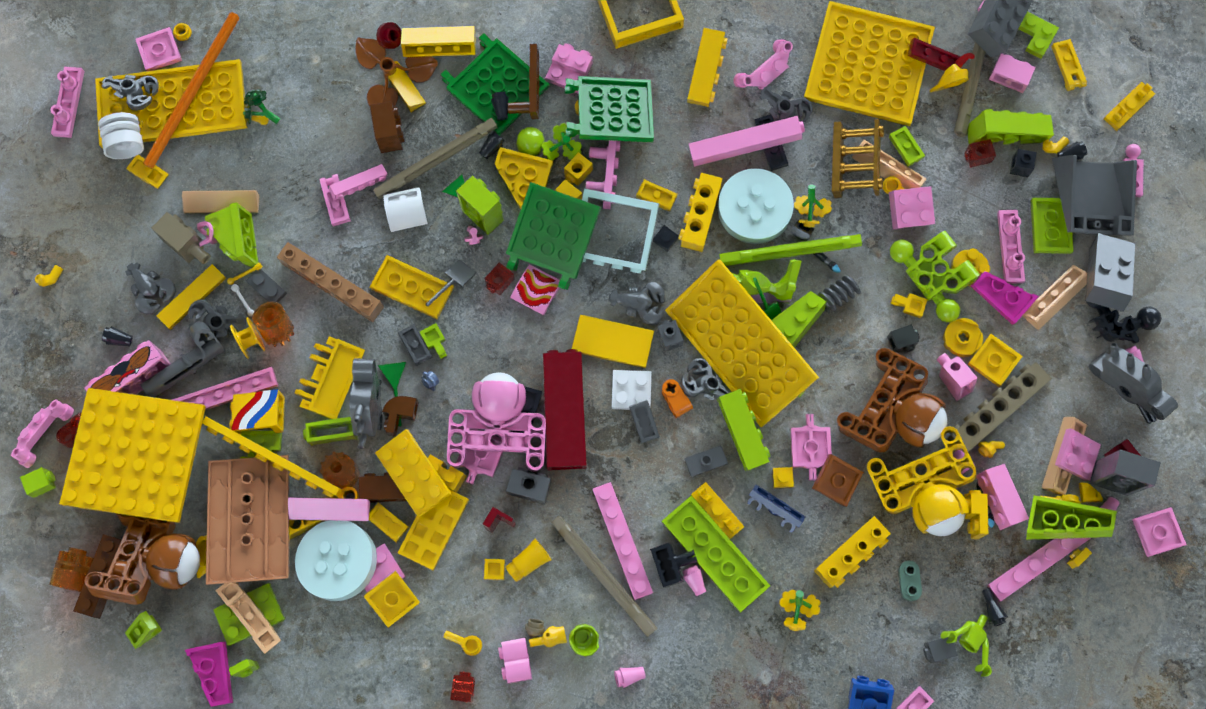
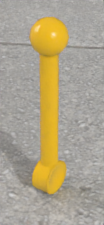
[227,263,263,285]

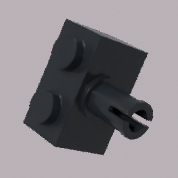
[650,543,698,588]

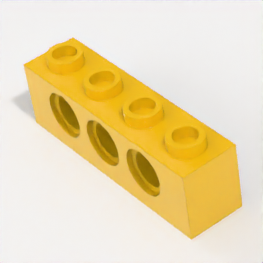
[678,173,723,252]

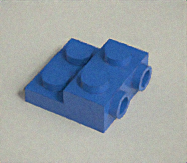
[848,676,894,709]

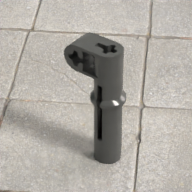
[140,322,225,398]

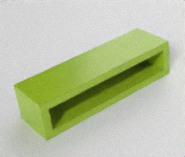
[717,389,771,471]

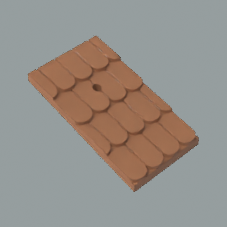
[206,455,290,585]

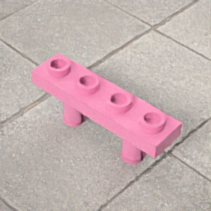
[50,67,85,138]
[586,140,620,210]
[997,210,1025,284]

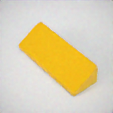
[388,61,426,112]

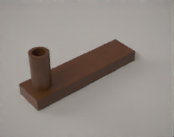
[508,44,539,120]

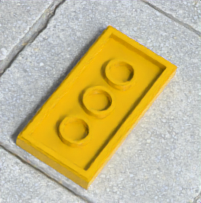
[369,255,454,320]
[572,314,654,368]

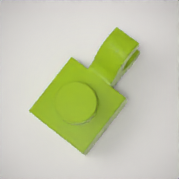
[420,323,447,359]

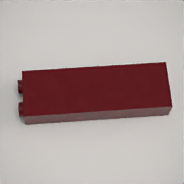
[543,349,587,471]

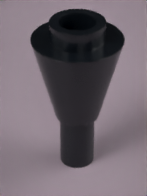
[982,588,1008,627]

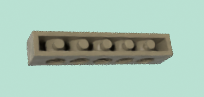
[947,362,1052,452]

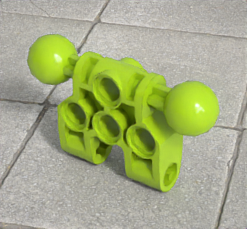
[890,230,980,323]

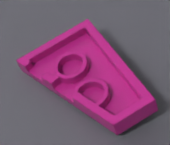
[971,271,1039,325]
[185,642,233,707]

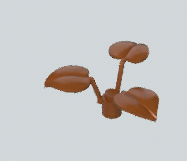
[355,37,438,107]

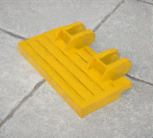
[295,336,365,419]

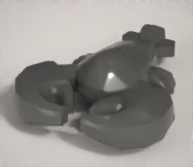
[102,75,159,111]
[760,85,813,122]
[125,262,176,315]
[609,282,665,325]
[188,300,246,342]
[680,358,731,400]

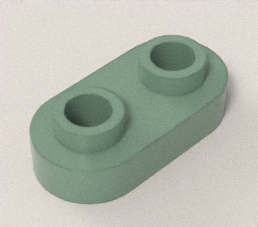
[898,561,922,601]

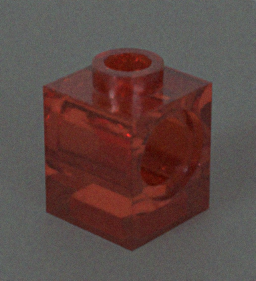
[964,139,996,168]
[484,262,515,295]
[450,671,476,703]

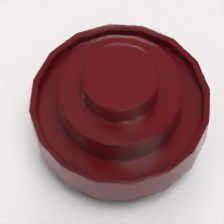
[376,22,402,49]

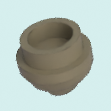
[525,619,545,639]

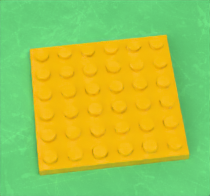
[804,1,935,126]
[59,388,206,523]

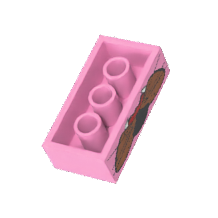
[84,340,171,395]

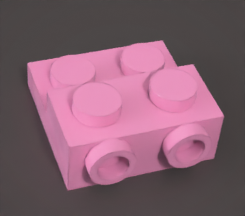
[545,44,593,94]

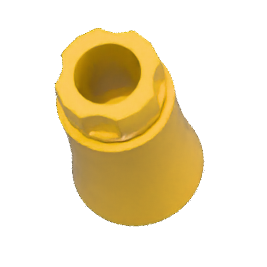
[505,538,552,582]

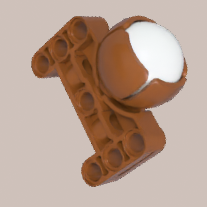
[837,348,947,453]
[84,514,200,605]

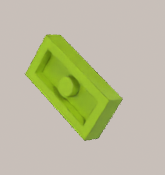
[889,126,925,167]

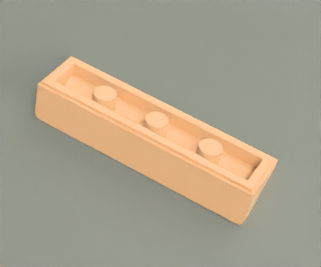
[852,140,926,189]
[182,190,259,213]
[1022,265,1087,330]
[1042,417,1087,496]

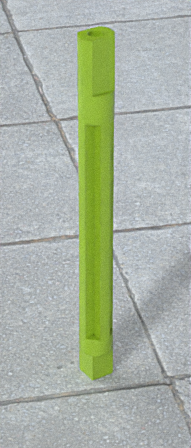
[719,234,862,266]

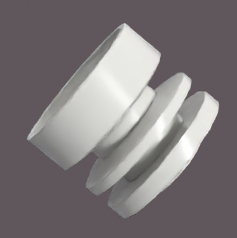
[98,112,144,159]

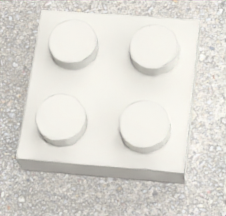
[612,370,651,410]

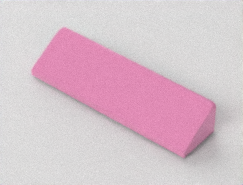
[288,498,370,521]

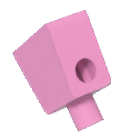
[937,353,977,401]

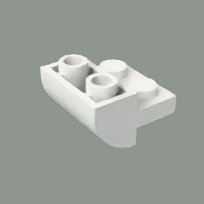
[383,187,428,232]

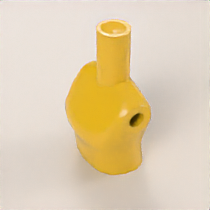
[529,626,567,648]

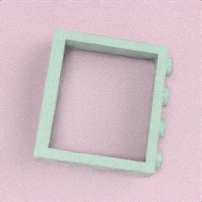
[582,188,659,274]

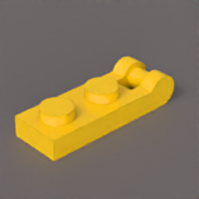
[1051,39,1087,91]

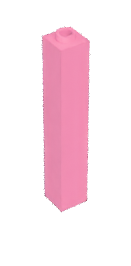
[689,116,805,167]

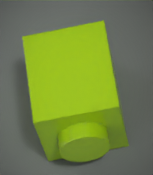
[20,467,56,498]

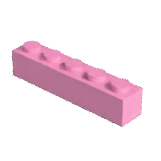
[329,164,387,200]

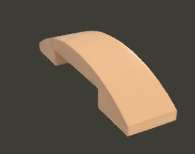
[215,582,281,654]

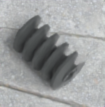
[817,276,861,314]

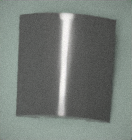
[1052,155,1137,236]

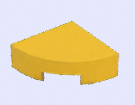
[1079,482,1103,503]

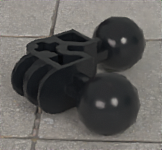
[1085,295,1162,344]

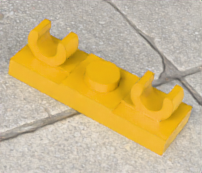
[1104,82,1155,131]
[691,482,744,539]

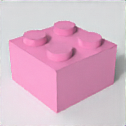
[889,186,935,229]

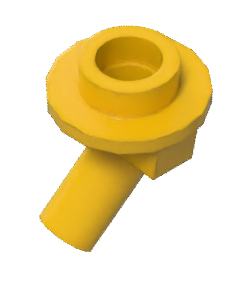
[978,441,1005,458]

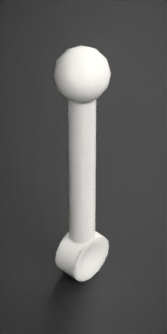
[231,284,255,317]

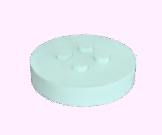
[718,169,794,244]
[295,520,377,601]

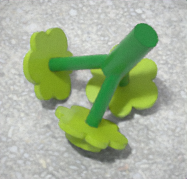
[541,123,582,160]

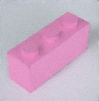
[976,464,1029,530]

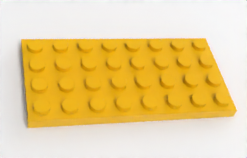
[95,59,248,148]
[665,260,819,428]

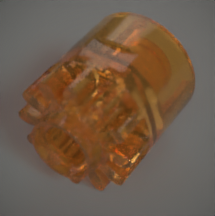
[252,302,295,347]
[320,451,360,489]
[49,547,94,592]

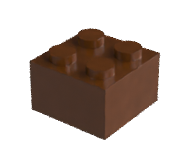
[370,101,405,153]

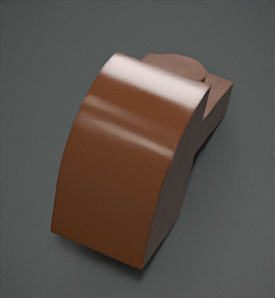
[382,396,419,437]

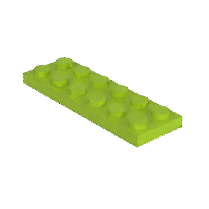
[661,496,770,613]

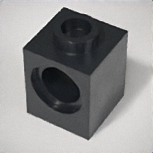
[1010,149,1037,178]

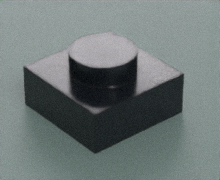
[791,220,814,241]
[653,225,679,252]

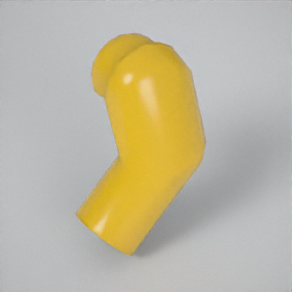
[1042,136,1070,154]
[35,265,64,287]

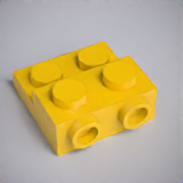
[964,490,988,539]

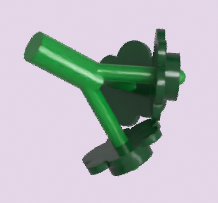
[243,89,281,124]

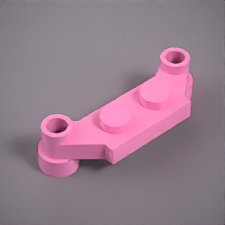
[733,39,793,89]
[11,400,74,468]

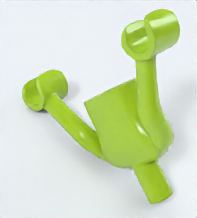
[940,615,992,677]

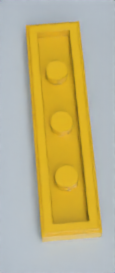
[156,264,226,330]

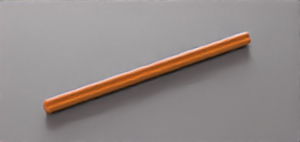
[143,12,239,169]

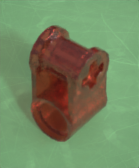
[56,412,82,448]

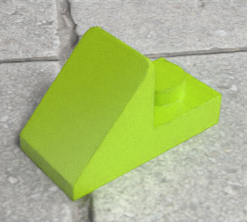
[125,611,162,649]

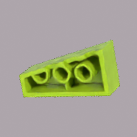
[967,109,1054,146]
[771,291,826,348]
[1026,495,1117,540]

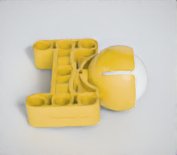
[867,426,977,536]

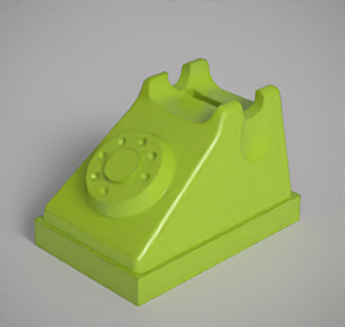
[205,202,259,267]

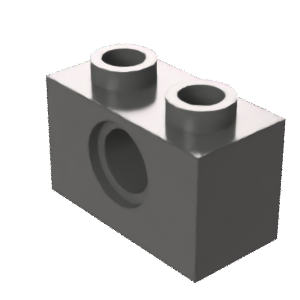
[506,467,551,504]

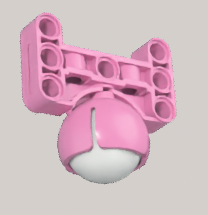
[447,373,546,472]

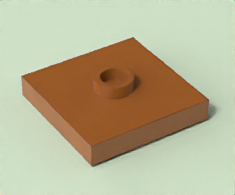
[812,454,864,507]

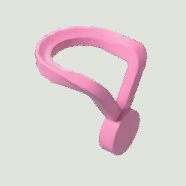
[197,221,218,247]

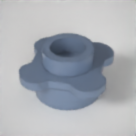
[421,371,439,391]

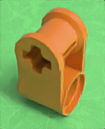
[662,379,693,418]

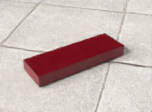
[908,38,961,71]

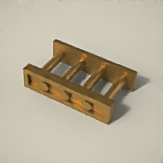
[832,119,884,198]

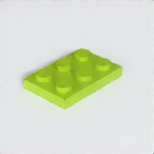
[1030,198,1073,254]
[213,583,285,646]

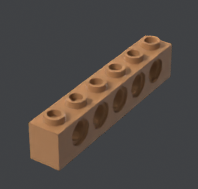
[277,242,384,322]

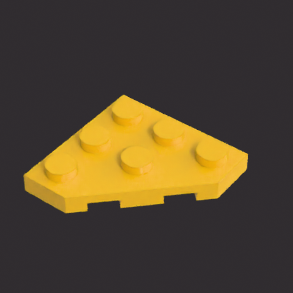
[495,147,553,209]

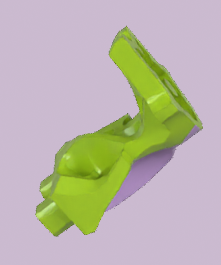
[732,259,802,303]

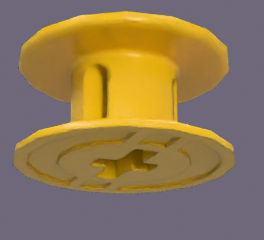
[230,317,266,359]

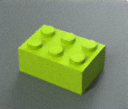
[456,175,504,235]

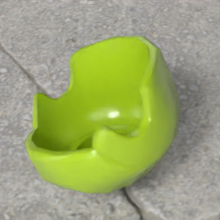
[516,127,545,156]
[569,624,599,657]

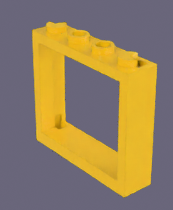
[597,0,684,49]

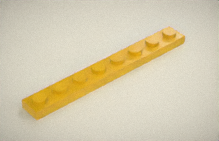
[202,417,344,499]

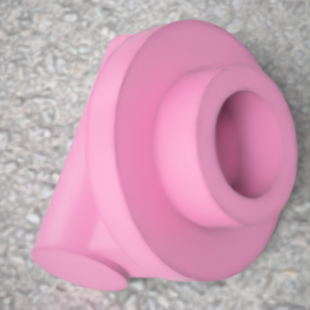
[464,226,483,245]

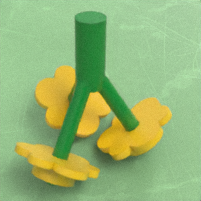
[794,184,832,228]
[779,590,821,631]

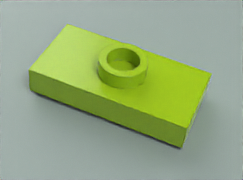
[229,659,260,678]

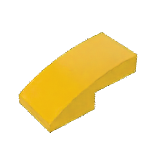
[126,155,169,189]

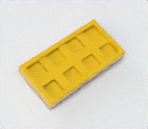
[375,429,451,517]
[398,490,469,571]

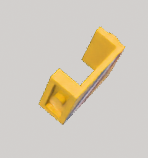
[229,389,285,435]

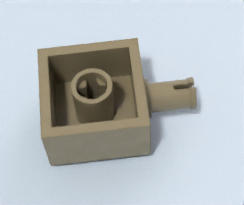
[151,212,211,264]

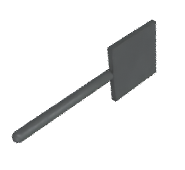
[426,260,476,306]

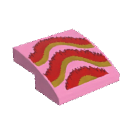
[510,264,560,315]

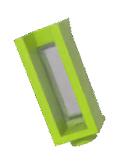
[303,417,358,446]

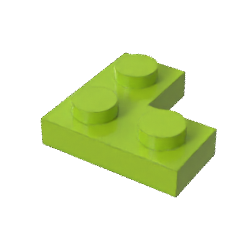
[1019,11,1059,59]

